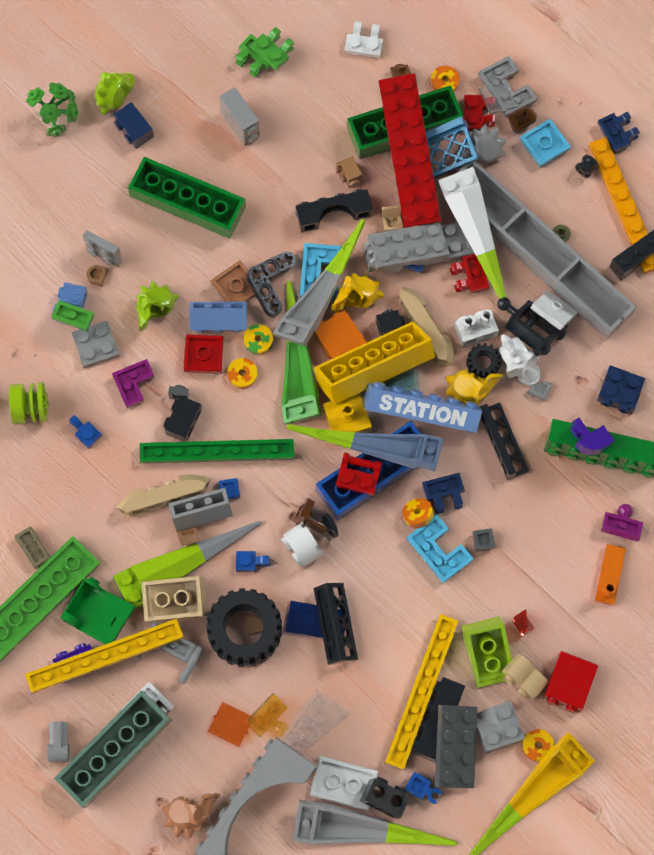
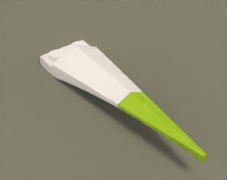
[438,167,509,314]

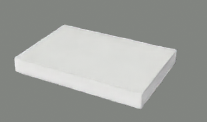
[310,756,378,811]

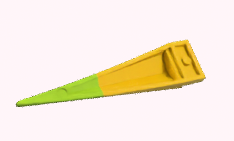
[469,732,595,855]

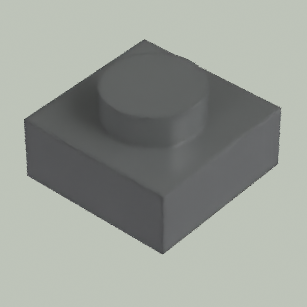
[168,385,189,400]
[472,528,495,551]

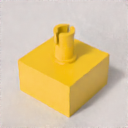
[323,393,372,445]

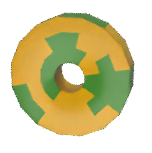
[243,324,273,355]

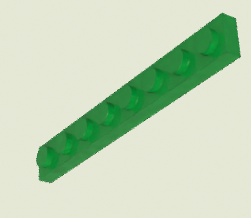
[140,439,294,464]

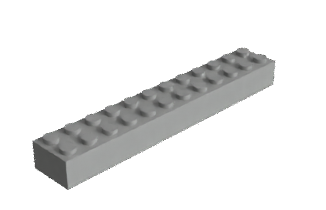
[457,161,636,339]

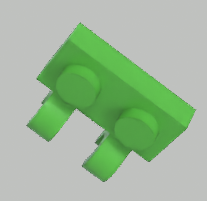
[250,27,294,71]
[235,34,271,77]

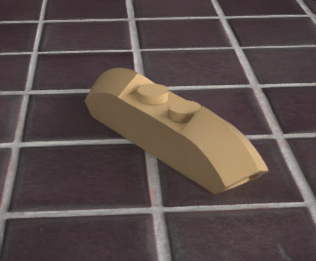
[399,286,454,366]
[116,474,210,517]

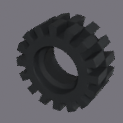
[466,343,502,380]

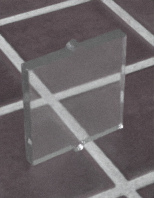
[478,79,518,115]

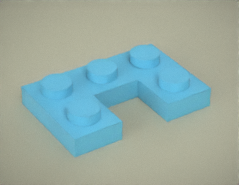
[300,243,341,301]
[406,514,474,584]

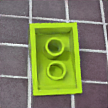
[461,616,512,688]

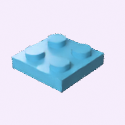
[519,119,571,168]

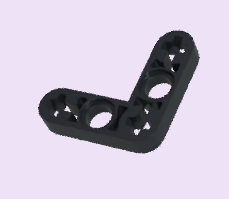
[246,251,296,318]

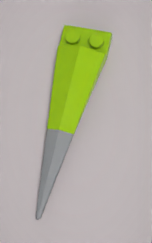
[113,521,262,610]

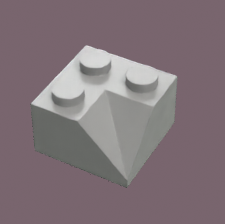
[476,700,525,754]

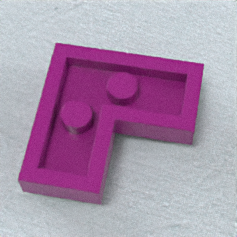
[112,359,155,409]

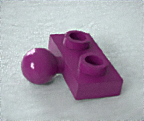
[601,504,643,542]

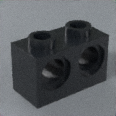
[360,777,410,819]

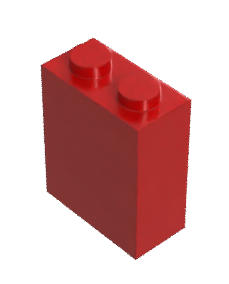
[543,651,599,714]

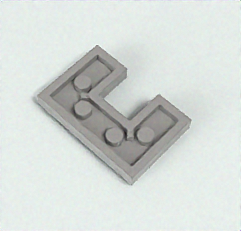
[478,56,537,118]

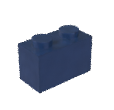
[113,102,154,148]

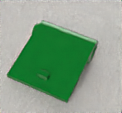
[60,577,135,644]

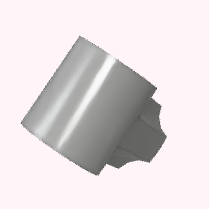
[47,721,70,762]

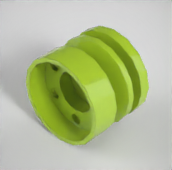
[9,382,49,424]

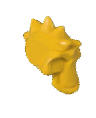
[332,273,385,312]
[445,369,503,405]

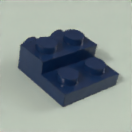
[596,365,646,414]

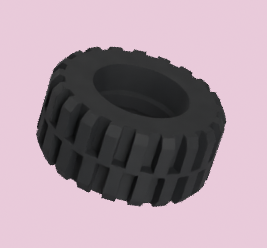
[206,588,282,667]

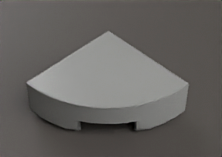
[527,381,552,401]

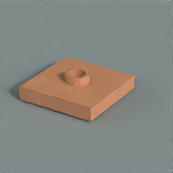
[210,260,263,302]

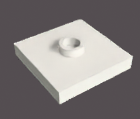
[530,290,578,330]

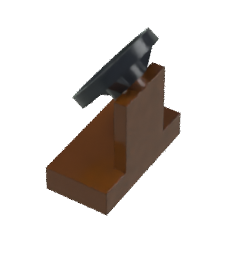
[293,499,339,538]

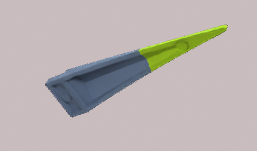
[286,424,444,472]

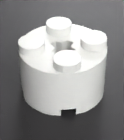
[281,522,324,567]

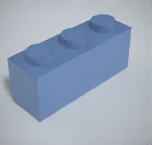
[189,302,247,332]

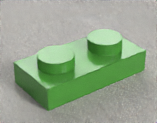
[51,300,94,332]

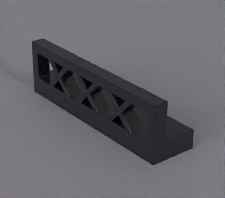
[480,403,529,480]
[313,583,358,665]

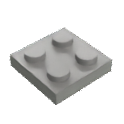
[83,230,122,267]
[71,321,120,368]

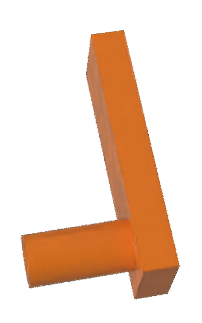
[594,544,626,606]

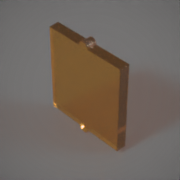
[208,702,254,747]

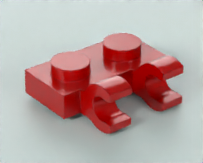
[464,95,495,131]
[449,254,489,293]

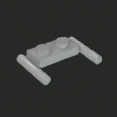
[135,621,204,684]

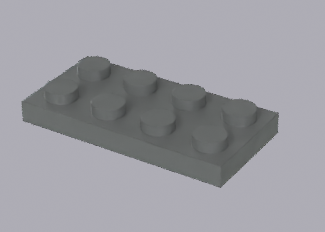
[435,705,477,788]

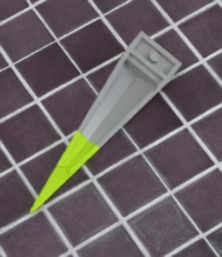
[273,219,365,347]
[293,800,457,846]

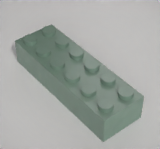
[54,690,173,808]

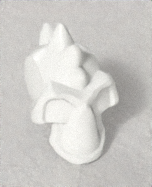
[499,334,540,386]

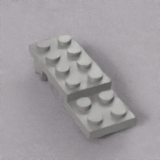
[363,222,475,275]

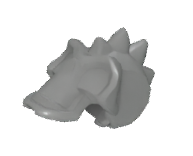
[450,124,506,163]

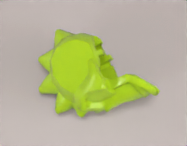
[95,72,135,115]
[136,281,179,331]

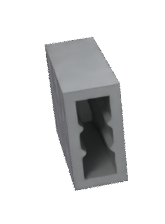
[219,87,260,146]

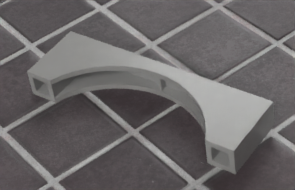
[194,737,318,855]

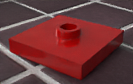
[184,334,224,374]

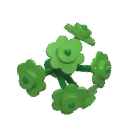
[26,82,79,137]

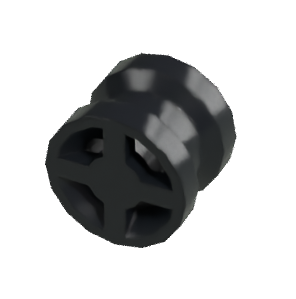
[575,155,599,178]

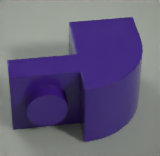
[570,418,615,455]

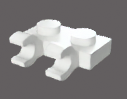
[344,21,383,59]

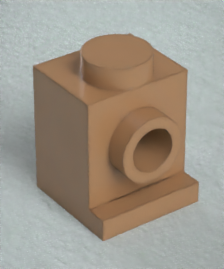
[336,156,362,188]

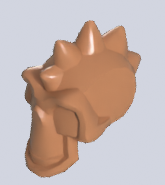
[162,793,220,839]

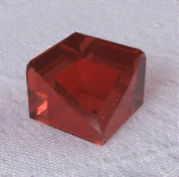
[512,609,534,636]

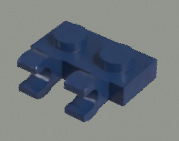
[597,112,640,153]
[422,473,465,514]

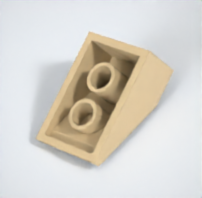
[141,576,208,621]

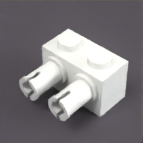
[454,309,499,348]

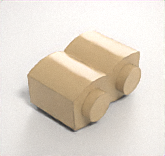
[502,654,549,700]

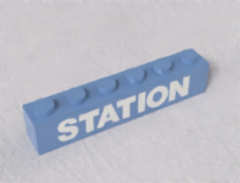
[363,382,482,433]

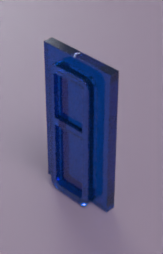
[285,601,345,638]

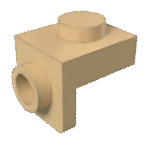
[382,205,403,232]

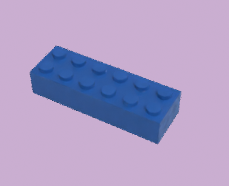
[316,421,421,521]

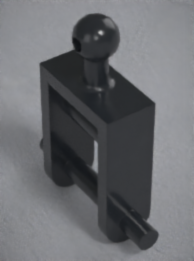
[497,297,568,356]

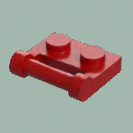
[336,452,382,496]

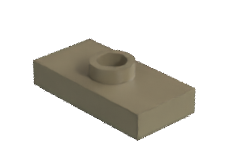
[14,526,50,569]

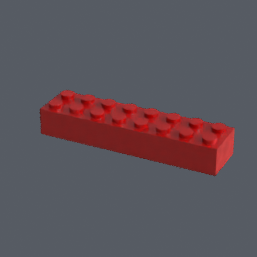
[378,73,442,228]

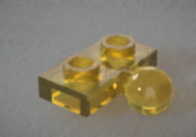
[245,693,288,737]

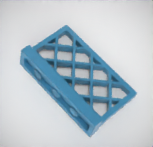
[426,117,478,178]

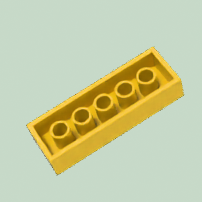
[314,321,435,404]

